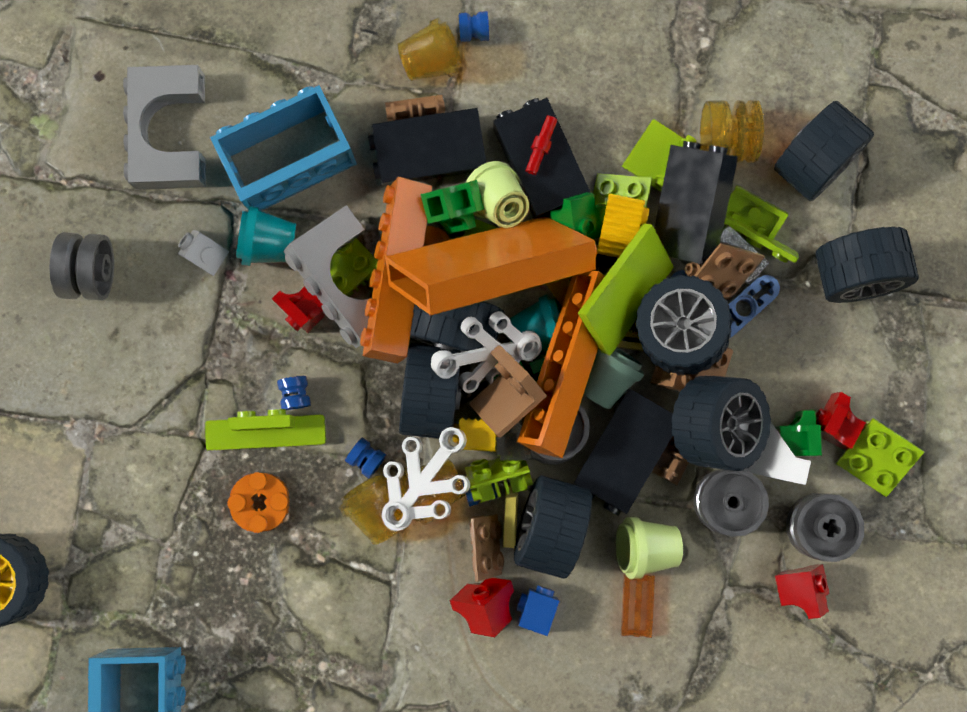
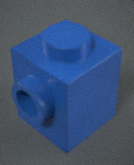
[516,585,559,636]

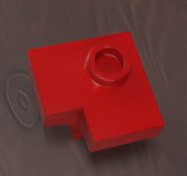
[272,286,325,333]
[816,392,866,450]
[775,564,830,619]
[449,577,514,638]

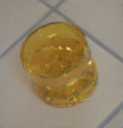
[700,100,764,163]

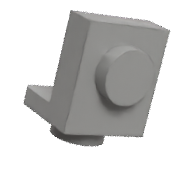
[178,230,230,276]

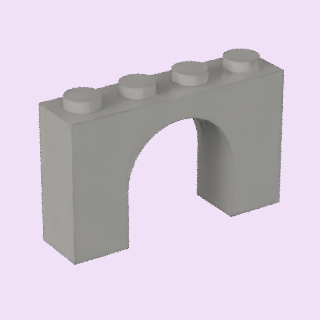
[123,65,206,190]
[283,205,372,349]

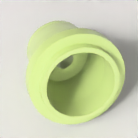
[466,161,529,228]
[616,517,683,579]

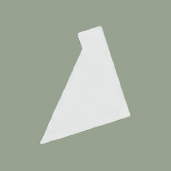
[744,422,811,485]

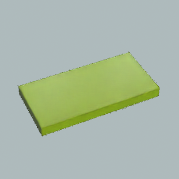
[578,224,674,356]

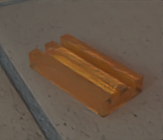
[620,573,655,638]

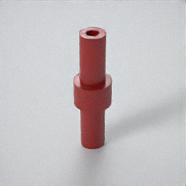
[525,116,558,175]

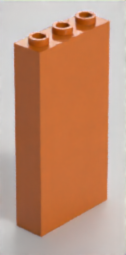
[386,216,597,315]

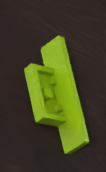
[723,185,799,263]
[205,409,326,451]

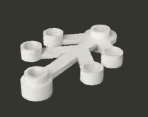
[431,311,542,393]
[382,427,470,531]

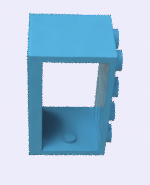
[210,85,357,211]
[88,647,186,712]

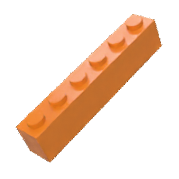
[360,176,432,364]
[517,271,605,458]

